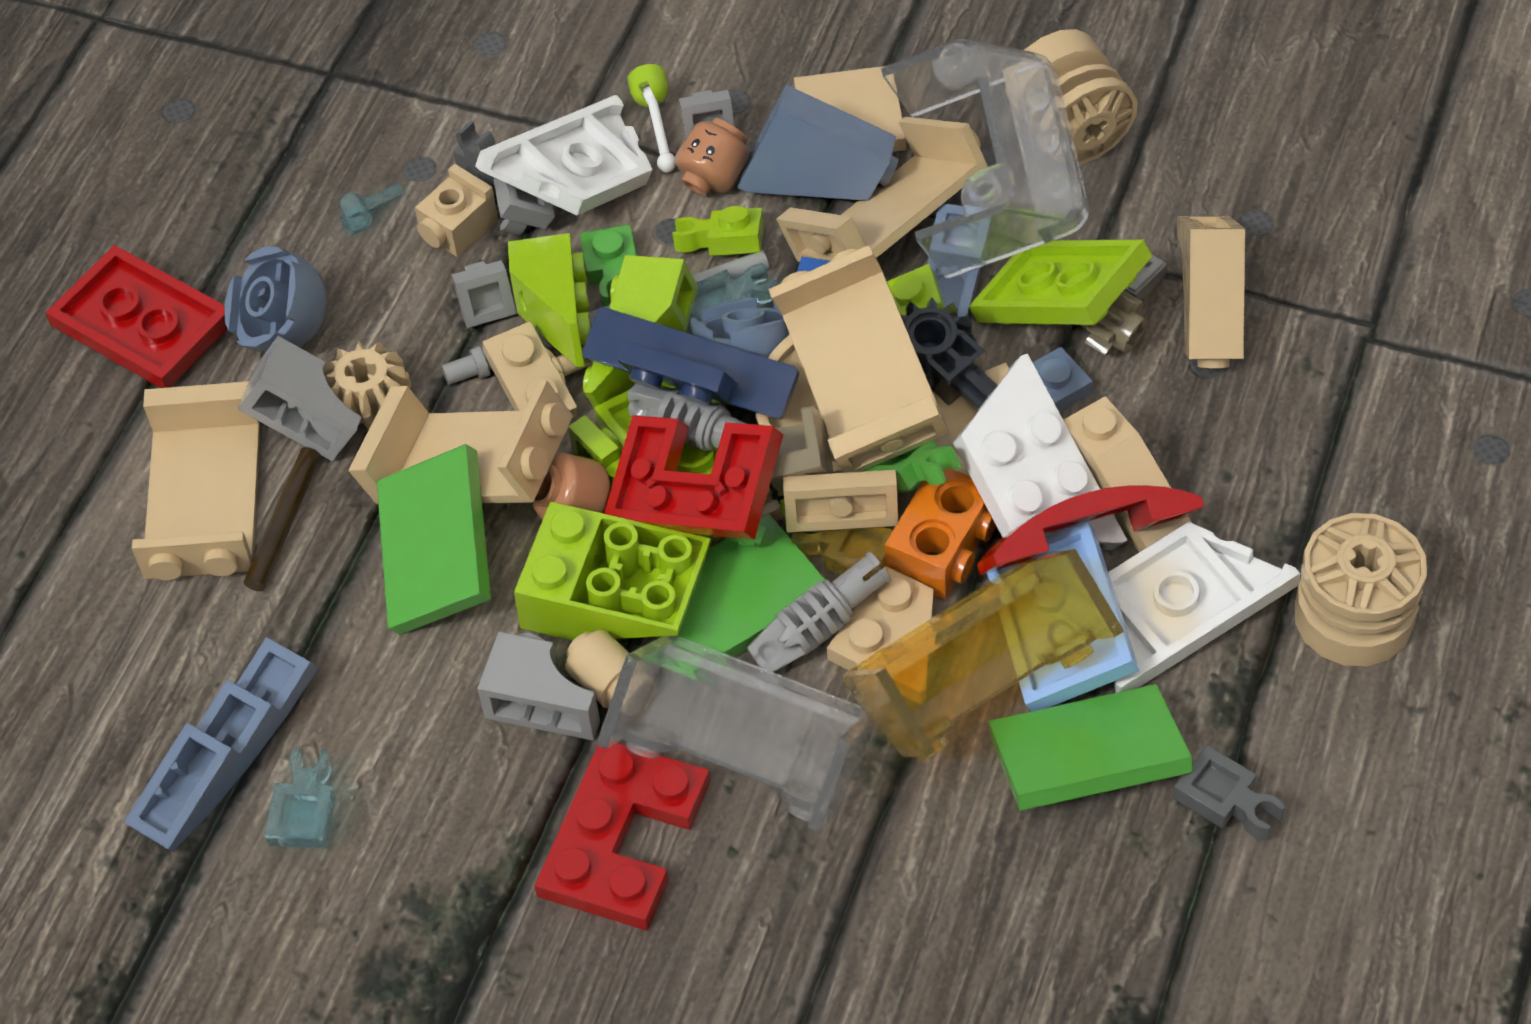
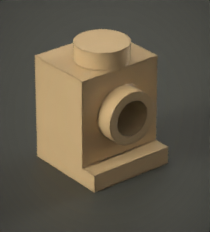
[415,164,499,258]

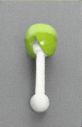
[627,64,677,173]

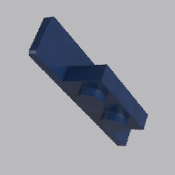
[582,307,800,420]

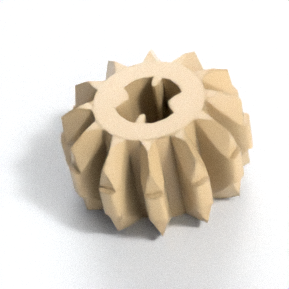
[323,340,411,430]

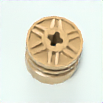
[1003,29,1138,167]
[1295,513,1427,667]

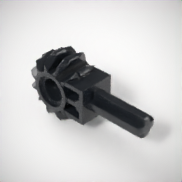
[901,297,998,411]

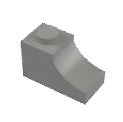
[238,336,361,461]
[477,632,600,741]

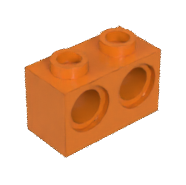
[884,469,997,601]

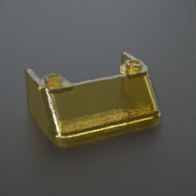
[841,549,1124,761]

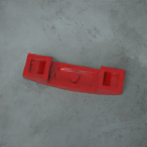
[977,485,1204,575]

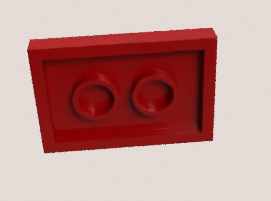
[45,245,227,388]

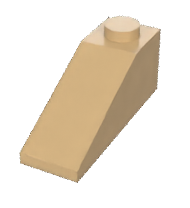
[1063,396,1192,553]

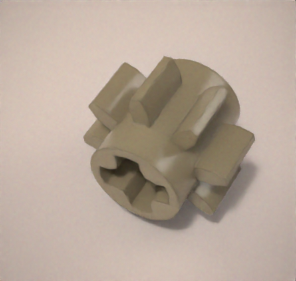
[1080,291,1147,357]

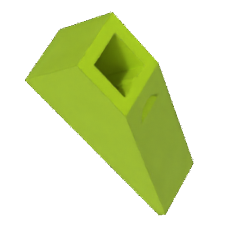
[508,233,591,367]
[583,255,699,407]

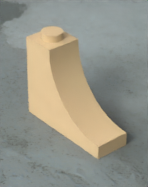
[1177,216,1245,368]

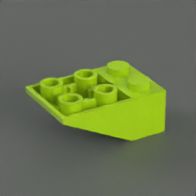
[514,501,711,641]

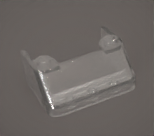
[881,39,1089,279]
[596,636,877,832]

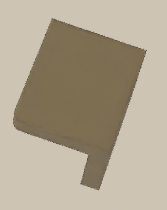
[771,405,834,496]

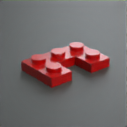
[604,415,783,540]
[534,738,711,931]

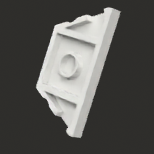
[475,95,652,215]
[953,353,1127,550]
[1108,522,1300,693]

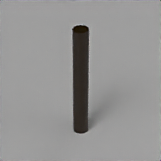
[243,447,321,591]

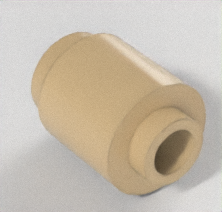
[565,630,649,713]

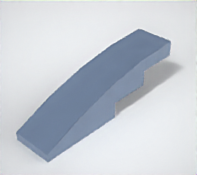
[124,637,319,852]

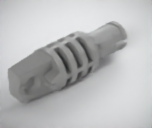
[628,383,747,452]
[747,551,892,675]

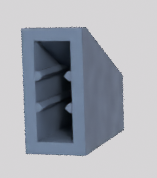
[737,84,898,201]

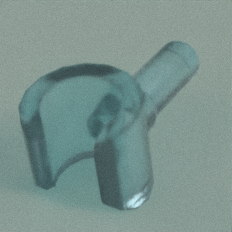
[340,183,403,234]

